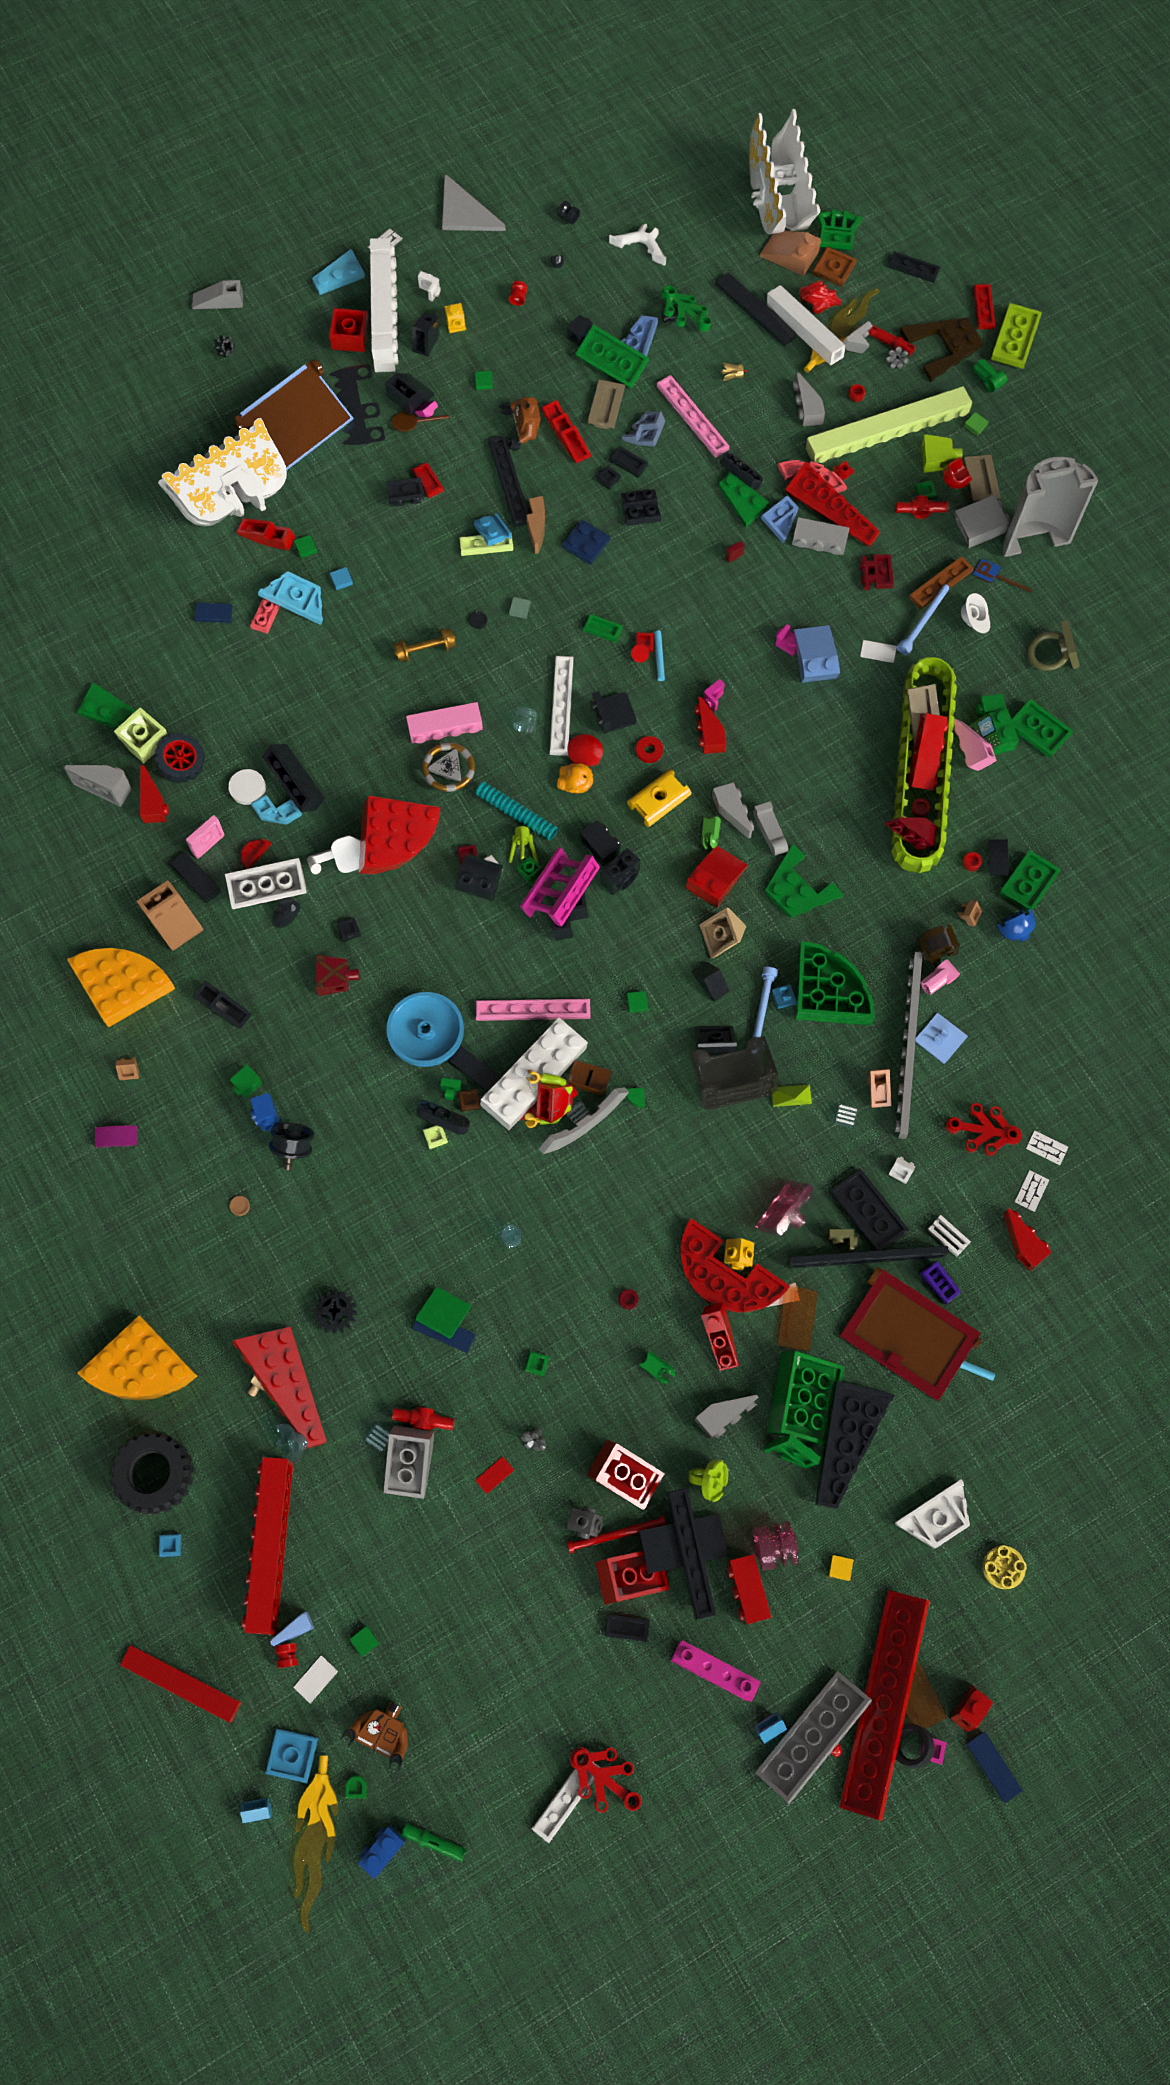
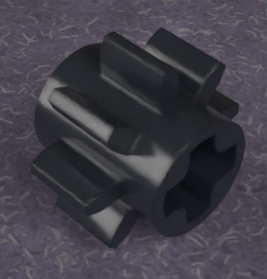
[213,335,235,357]

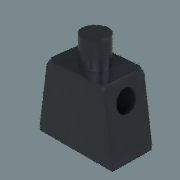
[412,313,440,357]

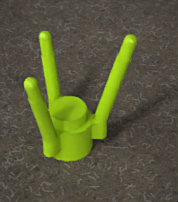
[509,826,539,864]

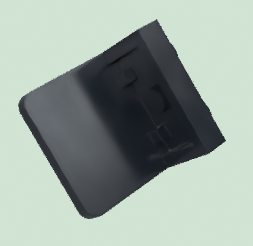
[590,691,637,734]

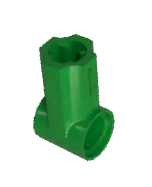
[973,359,1007,392]

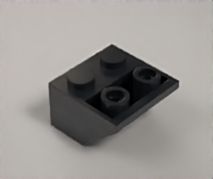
[384,373,434,416]

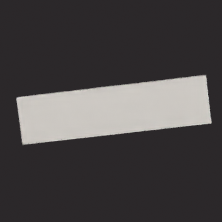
[532,1757,600,1843]

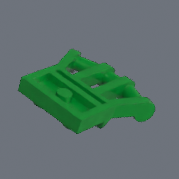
[816,209,863,250]

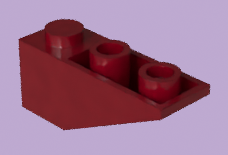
[885,817,937,850]

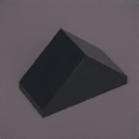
[692,962,729,1002]

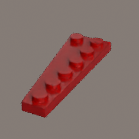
[785,462,880,548]

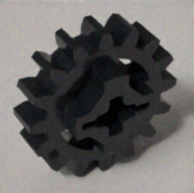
[313,1290,358,1335]

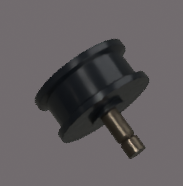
[269,1122,314,1171]

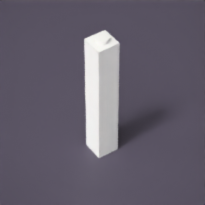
[767,285,845,365]

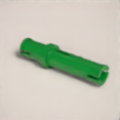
[401,1823,467,1863]

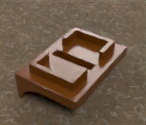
[567,1060,611,1096]

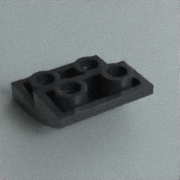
[621,489,661,526]

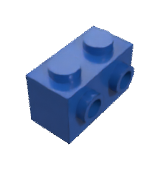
[250,1093,281,1131]
[358,1825,406,1879]

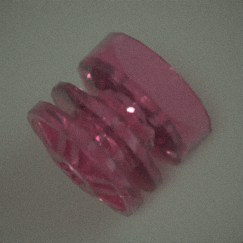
[753,1520,798,1571]

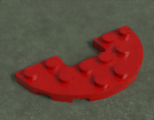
[680,1218,790,1313]

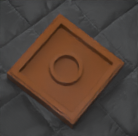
[813,247,857,287]

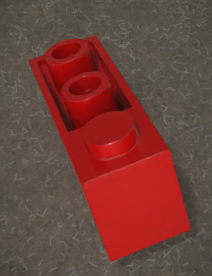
[695,697,726,754]
[1003,1208,1051,1271]
[701,1302,739,1371]

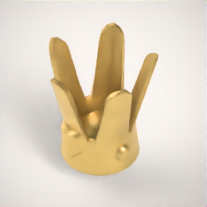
[722,363,747,381]

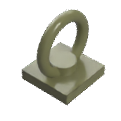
[1027,620,1080,671]

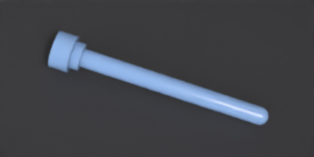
[897,584,949,655]
[750,967,778,1055]

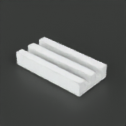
[927,1215,971,1257]

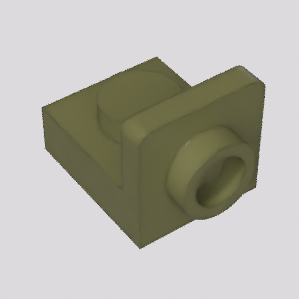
[827,1229,857,1252]

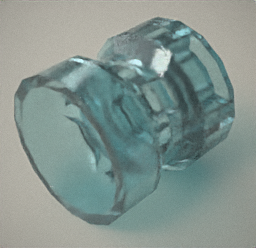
[501,1225,522,1248]

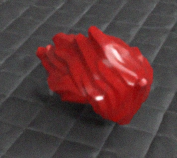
[800,280,842,314]

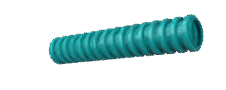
[476,781,558,841]

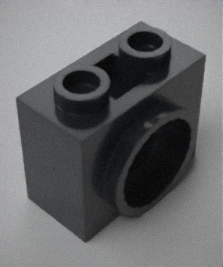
[600,848,641,896]

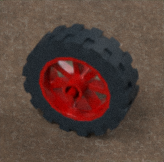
[154,733,205,783]

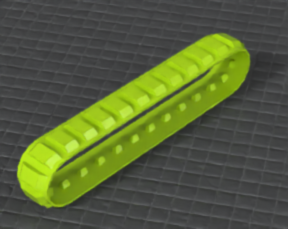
[891,657,957,873]

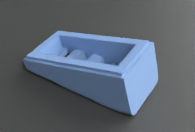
[270,1611,314,1646]

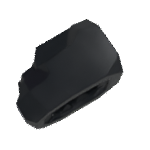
[272,897,301,928]

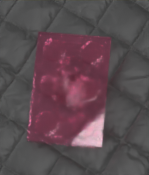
[756,1180,814,1236]

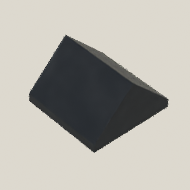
[695,1026,737,1056]

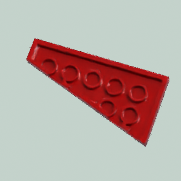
[232,1327,327,1449]

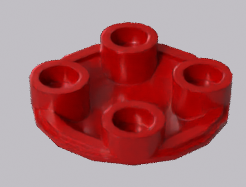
[567,734,603,767]

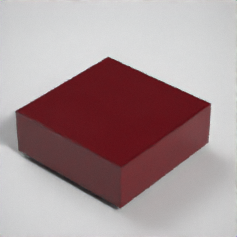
[726,541,745,563]
[457,844,478,866]

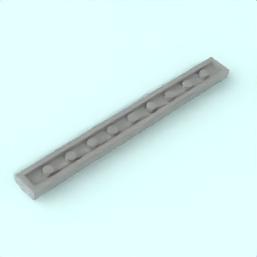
[895,952,922,1139]

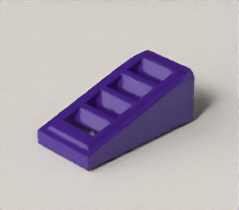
[918,1261,961,1305]

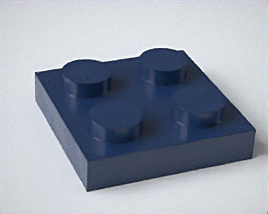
[562,520,611,565]

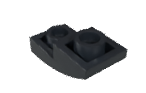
[988,839,1009,876]

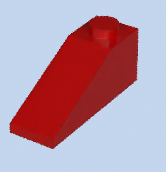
[140,765,169,823]

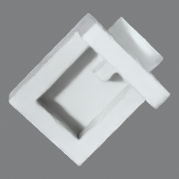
[418,271,441,301]

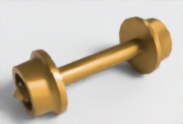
[393,628,457,662]

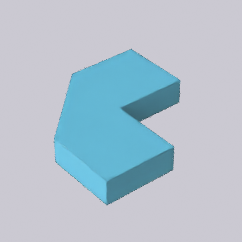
[251,795,302,825]

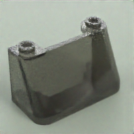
[690,1036,778,1110]

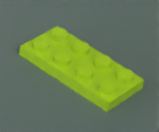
[991,303,1042,369]

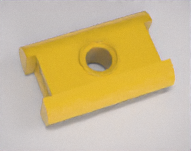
[627,769,691,827]

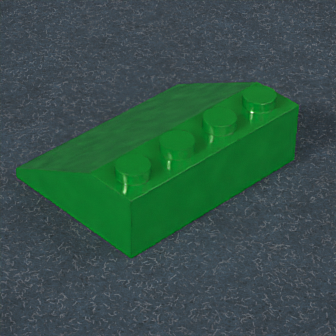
[767,1351,844,1446]

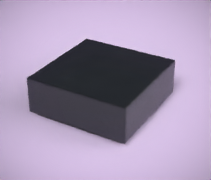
[596,466,621,490]
[337,917,361,942]

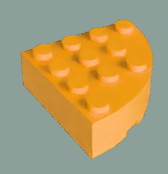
[67,948,175,1027]
[78,1315,198,1400]

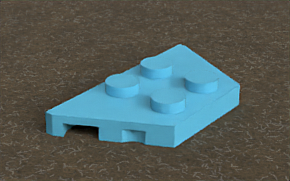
[258,571,323,625]

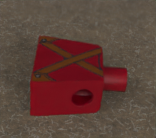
[316,955,360,996]

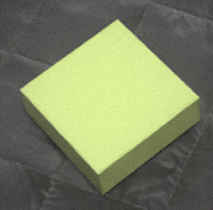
[423,1125,448,1149]

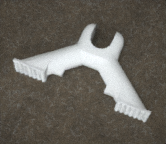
[609,224,666,266]

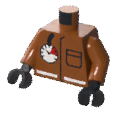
[499,397,540,451]
[340,1701,408,1771]

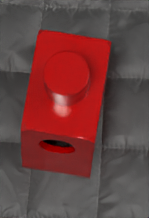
[949,1684,993,1732]

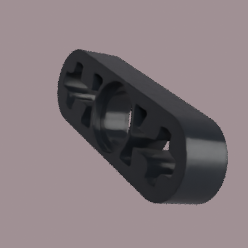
[720,452,763,489]
[416,1100,470,1135]

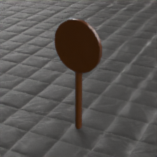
[392,412,449,432]

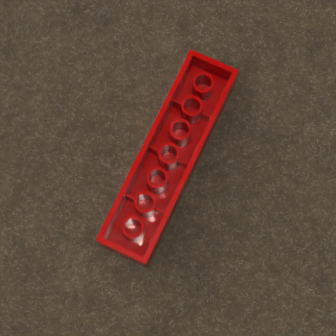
[242,1457,294,1635]

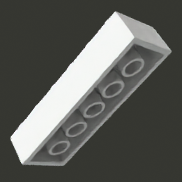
[480,1018,588,1130]

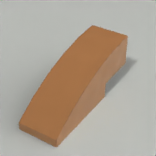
[526,496,545,554]

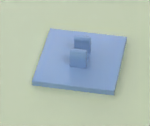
[915,1013,968,1064]

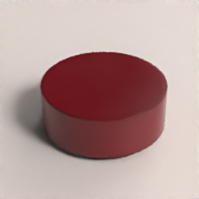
[619,1289,639,1310]

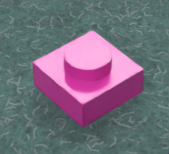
[415,401,438,418]
[920,1738,947,1765]

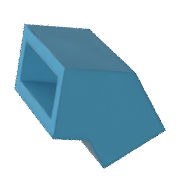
[754,1712,787,1743]
[240,1798,272,1823]

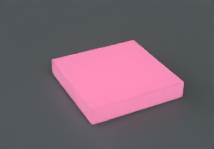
[186,815,225,859]

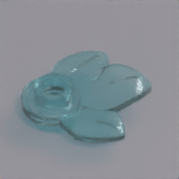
[276,1424,308,1463]

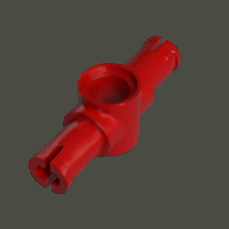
[894,495,948,519]
[392,1407,455,1431]

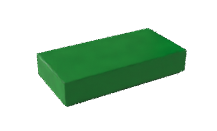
[583,614,623,643]

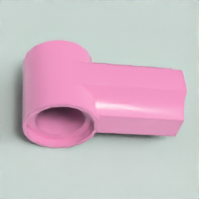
[920,959,960,995]

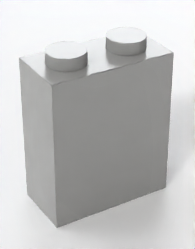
[955,495,1010,548]

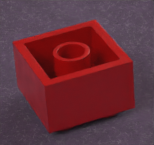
[329,308,369,352]

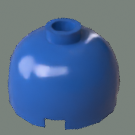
[996,908,1036,942]

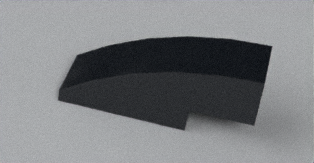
[193,980,252,1029]

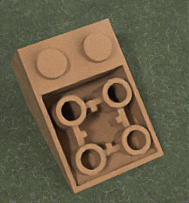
[137,880,204,951]

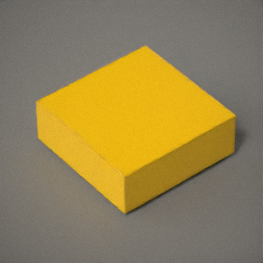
[828,1555,853,1581]

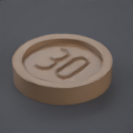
[230,1196,250,1216]

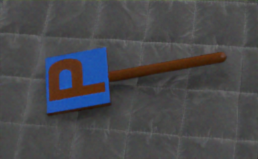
[973,559,1032,592]

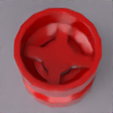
[509,281,528,306]
[275,1643,298,1669]

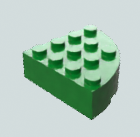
[795,941,875,1025]

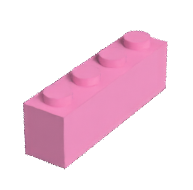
[406,702,483,743]

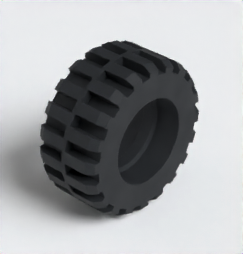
[109,1432,194,1515]

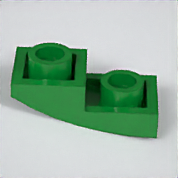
[516,856,556,889]

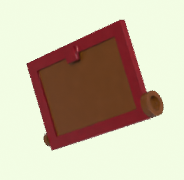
[840,1266,982,1402]

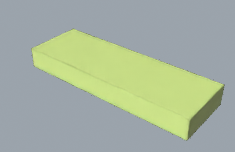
[459,534,513,556]

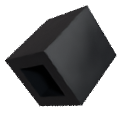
[567,315,593,347]

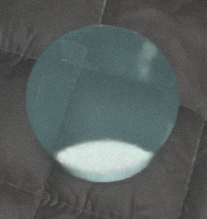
[513,707,538,733]

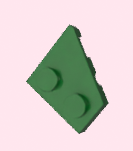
[763,1434,821,1469]

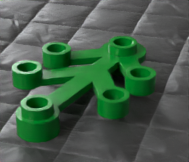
[661,285,712,332]

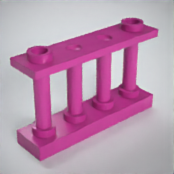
[520,847,600,927]
[671,1640,761,1702]

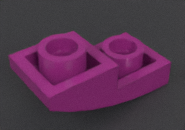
[95,1125,137,1148]

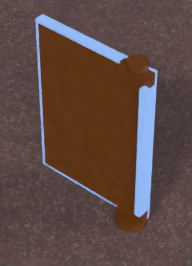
[234,359,354,471]

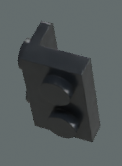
[387,477,425,507]

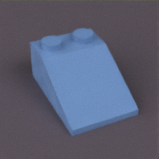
[794,625,840,683]

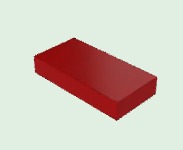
[412,462,444,498]

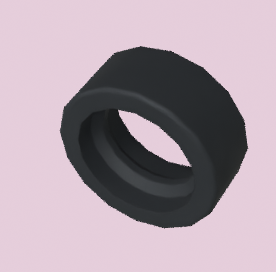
[896,1723,935,1768]

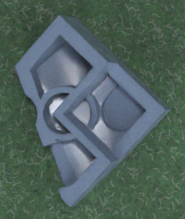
[622,411,665,446]

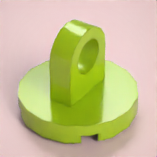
[689,1459,728,1502]

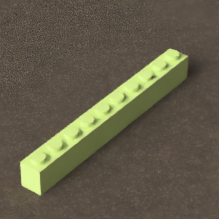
[805,386,972,463]

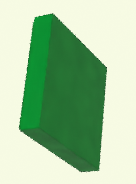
[416,1287,471,1339]

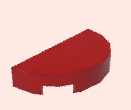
[241,839,271,869]

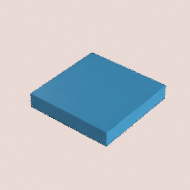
[265,1728,319,1783]

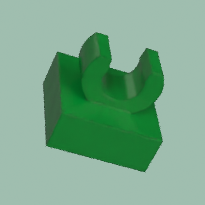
[441,1078,462,1100]

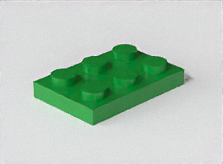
[1011,699,1073,758]
[999,850,1061,912]

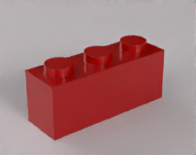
[726,1554,772,1625]

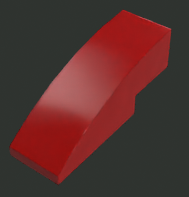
[237,518,295,551]

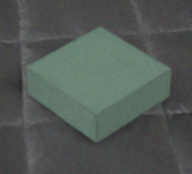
[509,597,531,619]

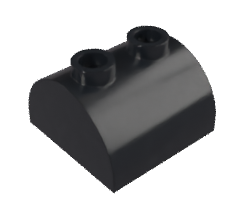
[456,854,503,901]

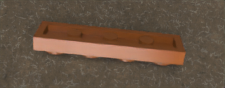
[909,556,974,610]

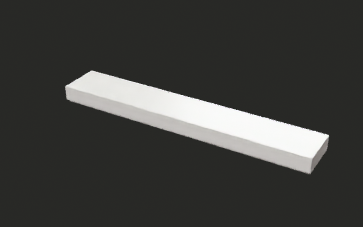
[550,656,573,756]

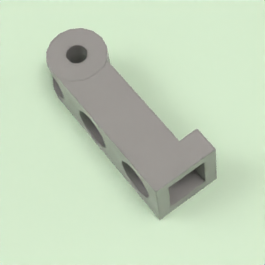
[753,801,788,856]

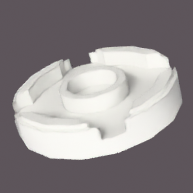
[229,769,266,805]

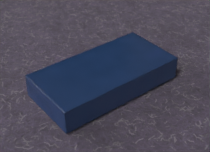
[195,603,233,623]

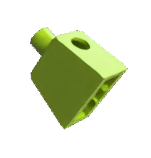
[921,435,963,473]

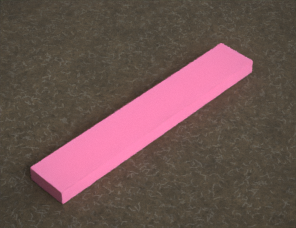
[657,375,730,458]
[476,999,590,1021]

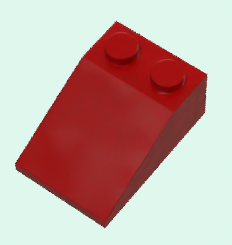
[686,846,748,908]
[586,1439,664,1510]
[595,1551,670,1605]

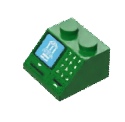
[969,709,1019,755]

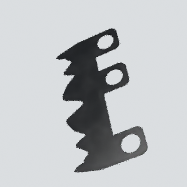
[329,364,385,445]

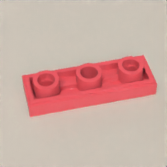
[250,582,280,634]

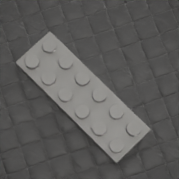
[755,1671,872,1804]

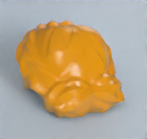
[557,764,593,794]

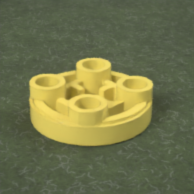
[982,1545,1027,1589]

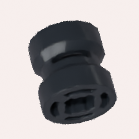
[557,201,580,225]

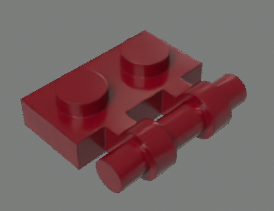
[859,554,894,590]

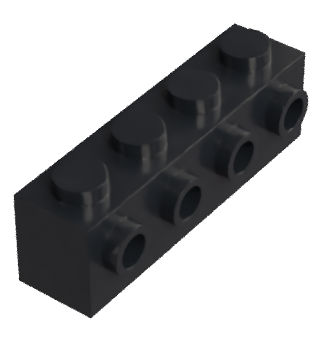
[262,744,325,812]

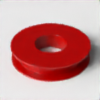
[636,736,663,763]

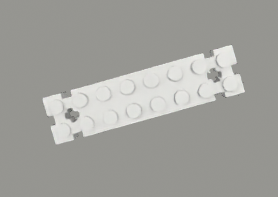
[370,238,398,372]

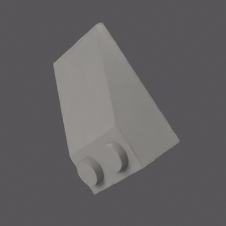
[64,765,132,807]
[384,1426,434,1499]

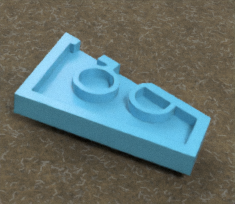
[312,249,365,295]

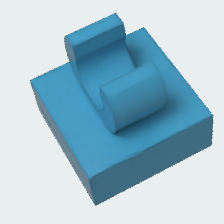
[772,985,796,1009]

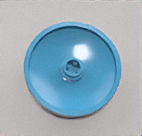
[387,992,464,1067]

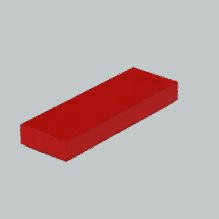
[973,284,995,329]

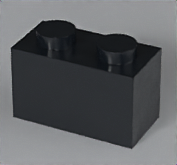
[580,820,621,866]

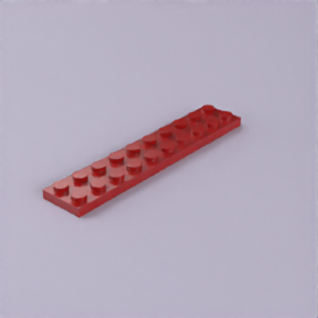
[839,1590,930,1821]

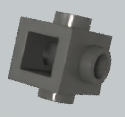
[567,1507,602,1539]

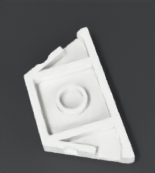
[895,1479,970,1549]

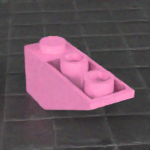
[954,719,997,771]

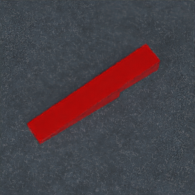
[120,1645,242,1723]

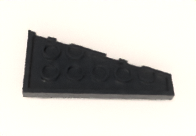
[815,1381,895,1509]

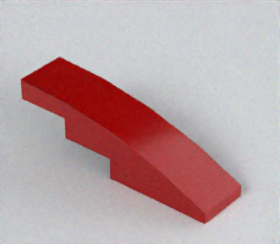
[541,400,591,464]

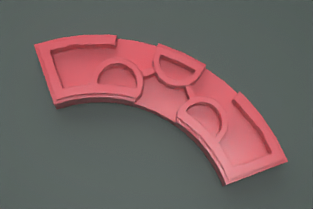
[778,460,847,493]

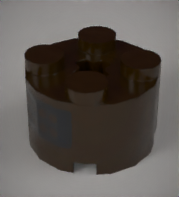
[916,924,960,964]

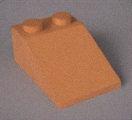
[760,231,821,276]

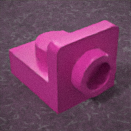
[776,624,797,656]
[703,679,725,712]

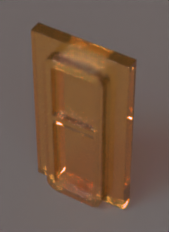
[778,1287,818,1351]
[906,1659,947,1729]

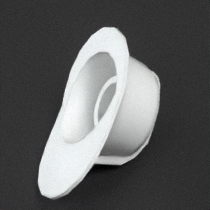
[961,593,990,633]

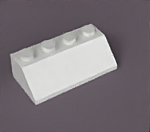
[225,858,307,909]

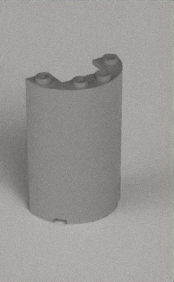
[1003,457,1098,557]

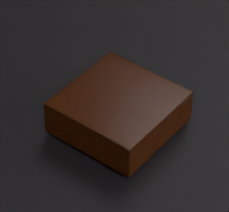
[458,1089,481,1112]

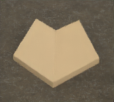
[700,908,746,958]

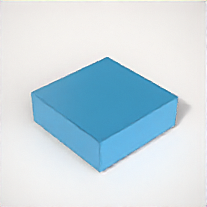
[330,567,353,590]
[159,1534,182,1557]

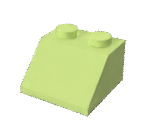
[114,708,168,763]

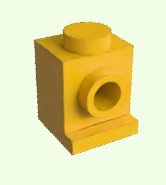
[444,303,466,333]

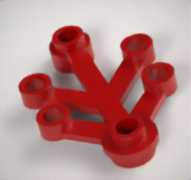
[945,1103,1022,1156]
[570,1747,642,1813]

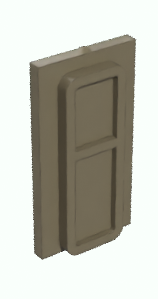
[588,380,625,429]
[964,455,1001,503]
[907,684,940,744]

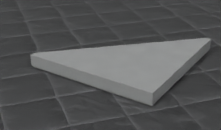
[442,175,506,231]

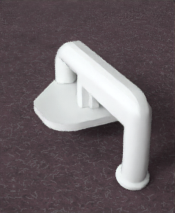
[307,835,361,874]

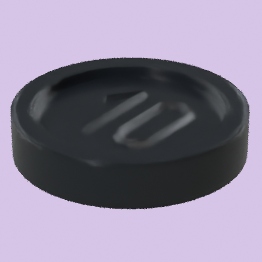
[470,612,488,629]

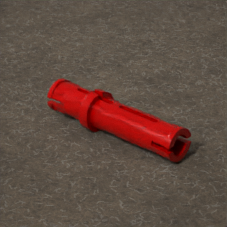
[868,324,916,356]

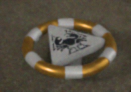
[422,743,475,792]

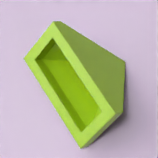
[771,1084,812,1107]

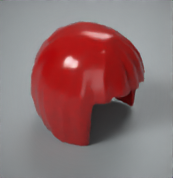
[943,457,972,489]

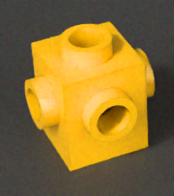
[724,1238,754,1270]

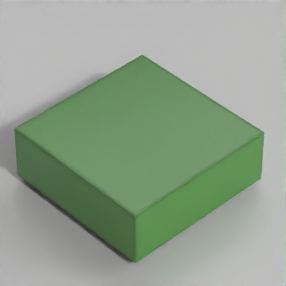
[964,412,989,436]

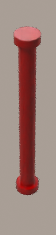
[567,1515,666,1553]

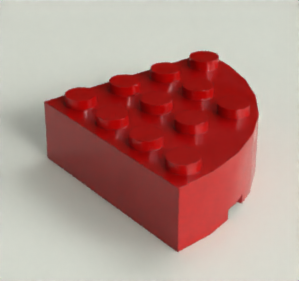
[359,796,441,874]

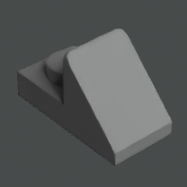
[843,321,873,353]

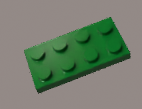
[575,325,650,389]

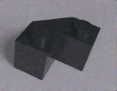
[550,893,589,941]

